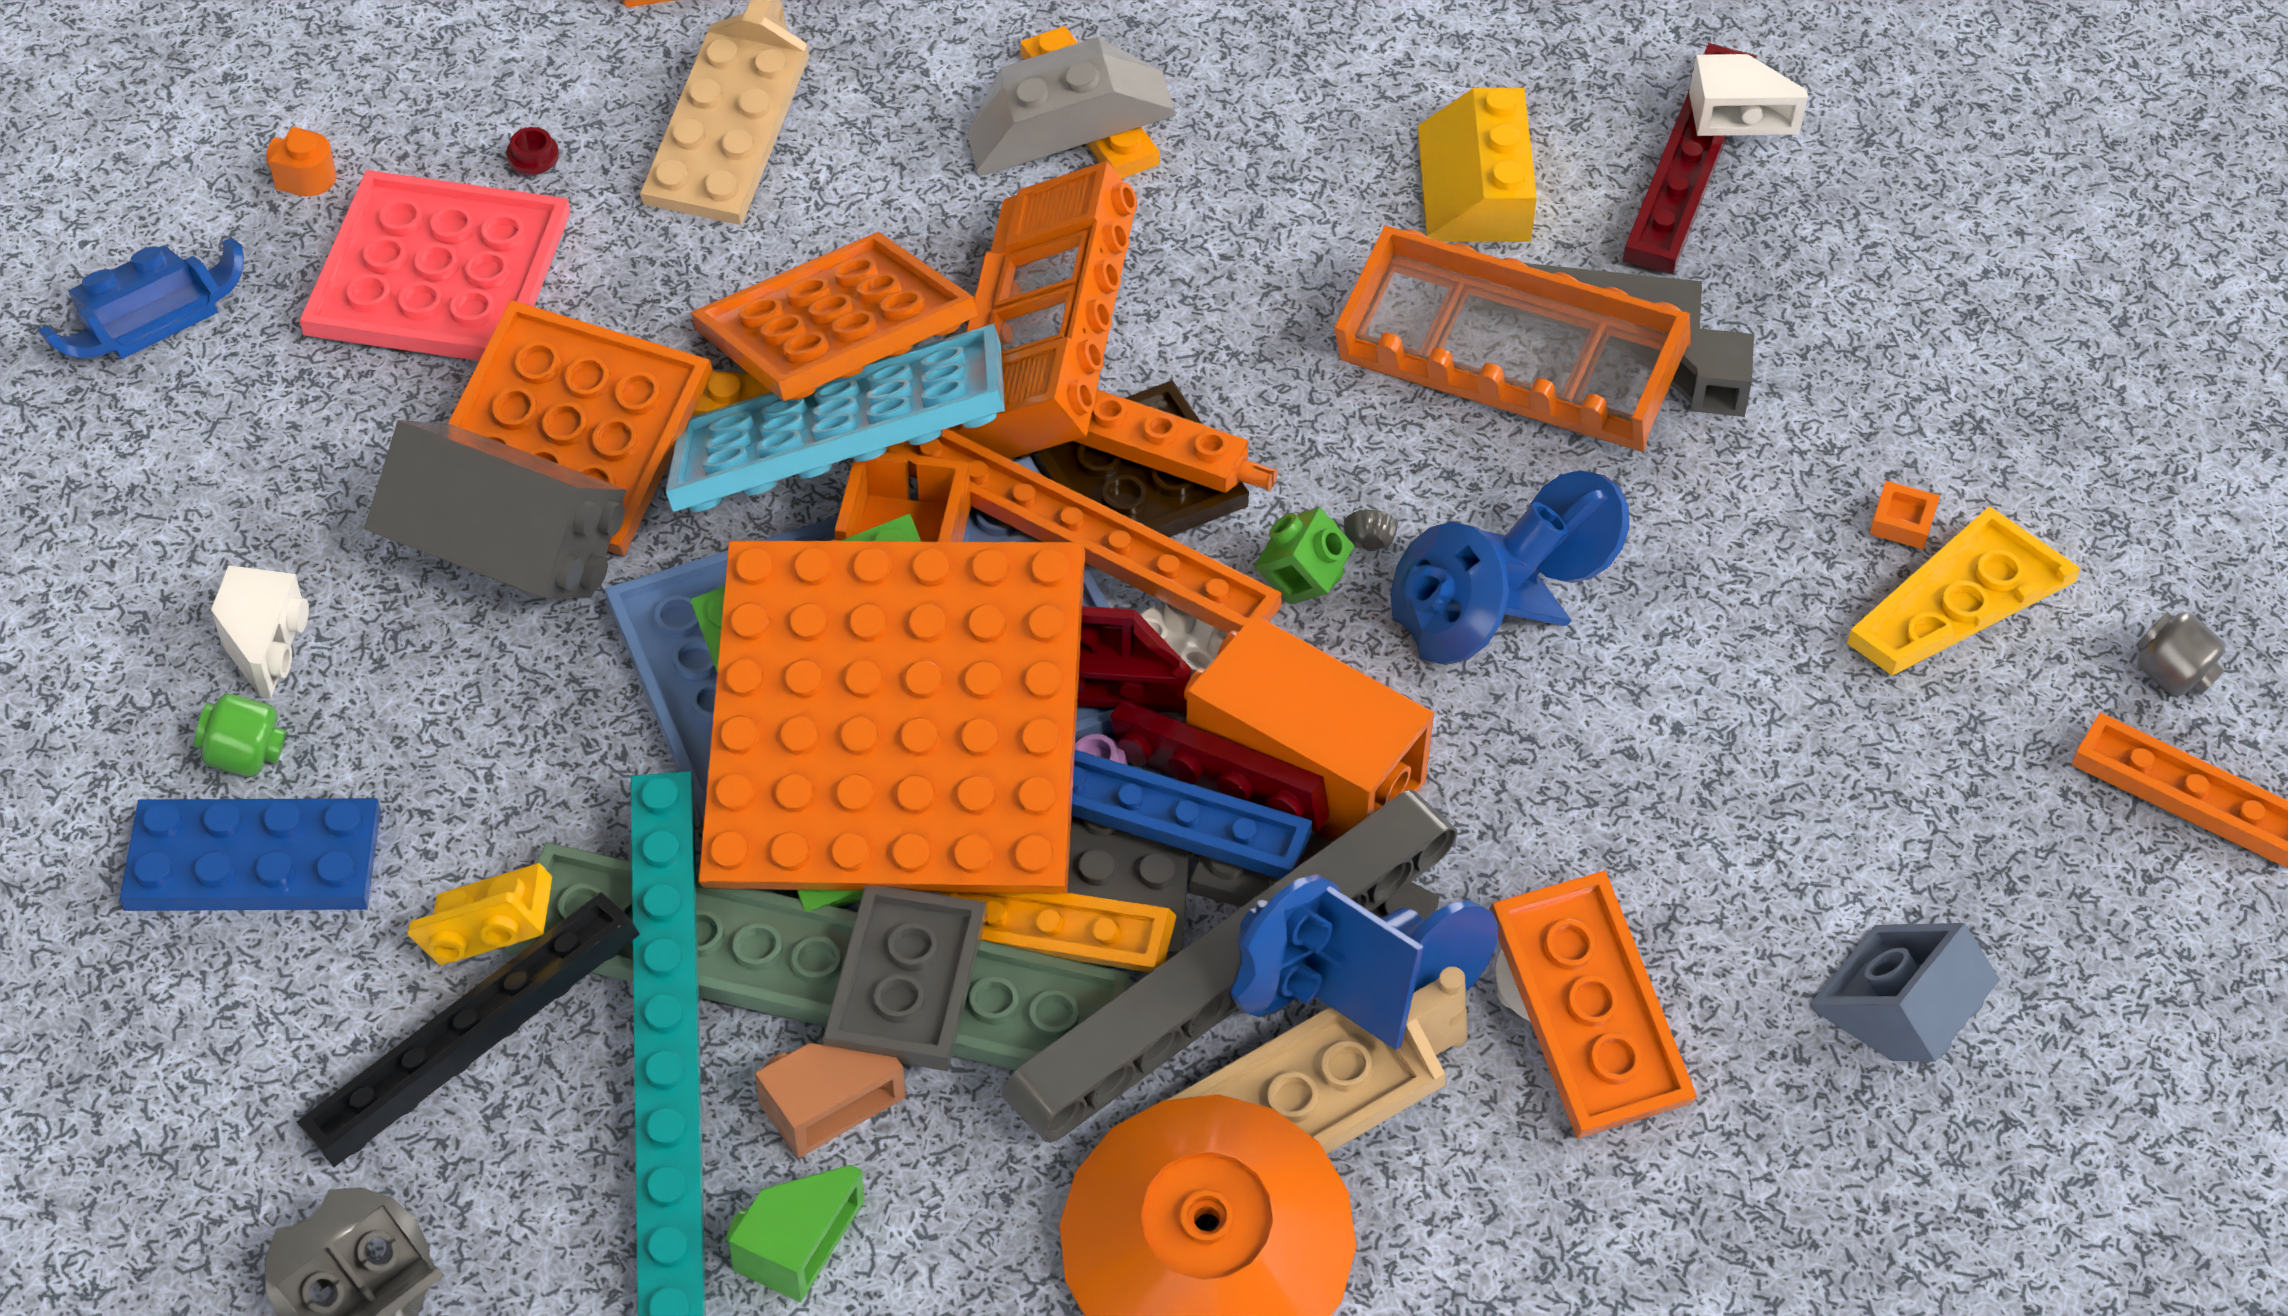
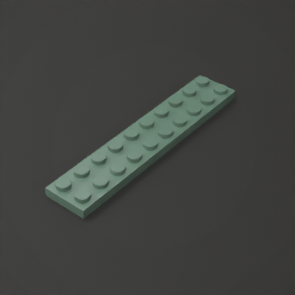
[505,842,1130,1070]

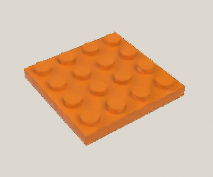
[691,232,978,402]
[448,300,713,556]

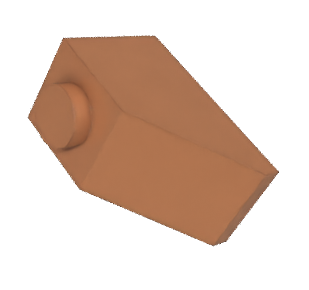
[755,1043,906,1159]

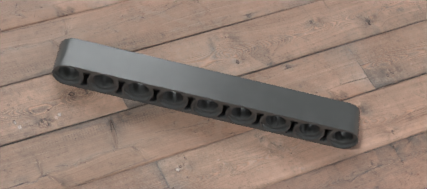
[1002,789,1458,1143]

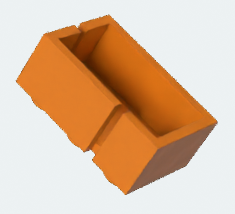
[832,451,971,542]

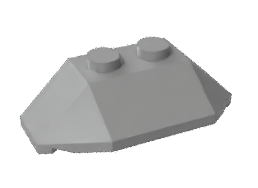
[967,37,1176,176]

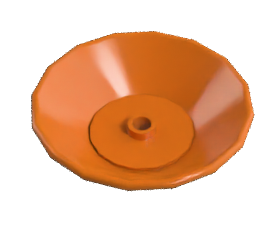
[1059,1094,1357,1316]

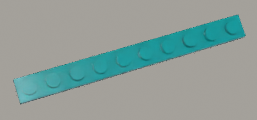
[631,771,706,1316]

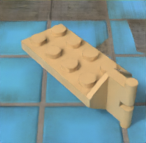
[640,0,809,225]
[1167,967,1468,1154]

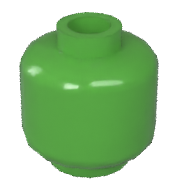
[193,694,287,777]

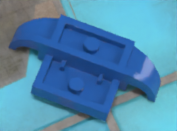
[37,237,244,359]

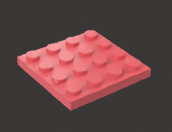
[300,170,570,361]

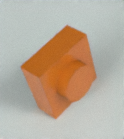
[1869,480,1940,550]

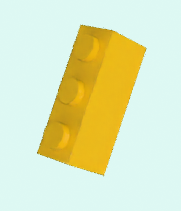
[1417,87,1537,242]

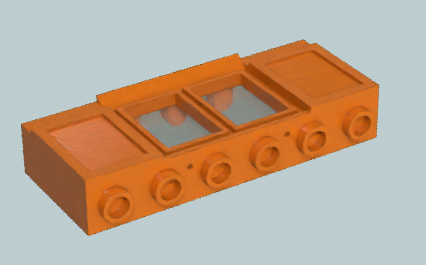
[947,161,1137,459]

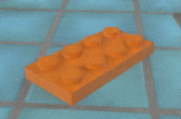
[1488,870,1697,1139]

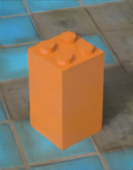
[1184,614,1434,842]

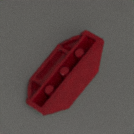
[1077,606,1192,713]

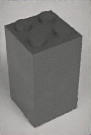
[364,420,626,599]

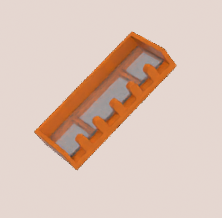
[1334,225,1691,453]

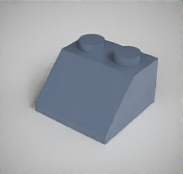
[1810,923,2000,1062]

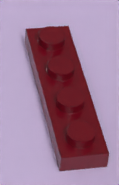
[1110,700,1330,833]

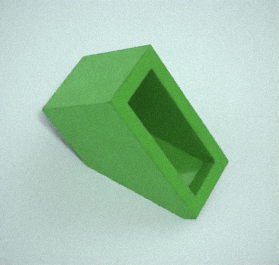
[726,1165,865,1303]

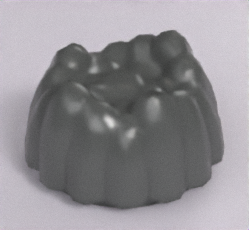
[1344,510,1398,551]

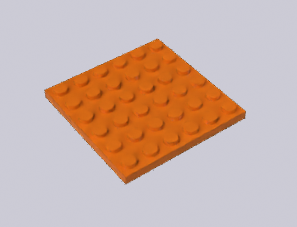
[699,541,1085,894]

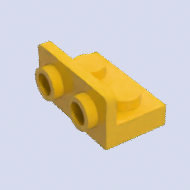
[407,863,553,966]

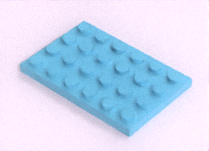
[666,324,1005,512]

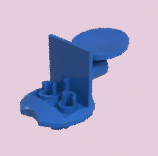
[1390,470,1630,665]
[1230,874,1498,1050]

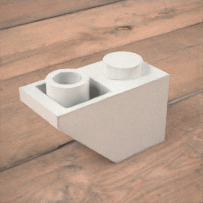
[211,565,309,698]

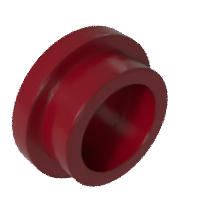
[506,127,559,175]

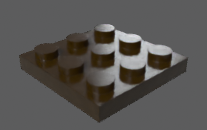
[1029,380,1249,537]

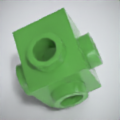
[1254,507,1354,605]

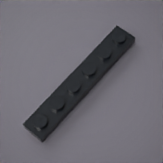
[297,892,640,1168]

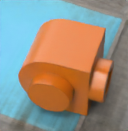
[266,126,337,196]

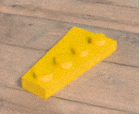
[1847,506,2081,676]

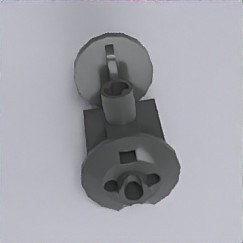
[265,1187,448,1316]

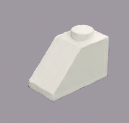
[1689,54,1808,136]

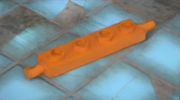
[1074,389,1278,493]

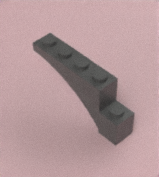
[1482,263,1754,417]

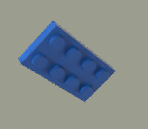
[120,798,381,911]

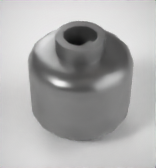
[2136,611,2225,697]

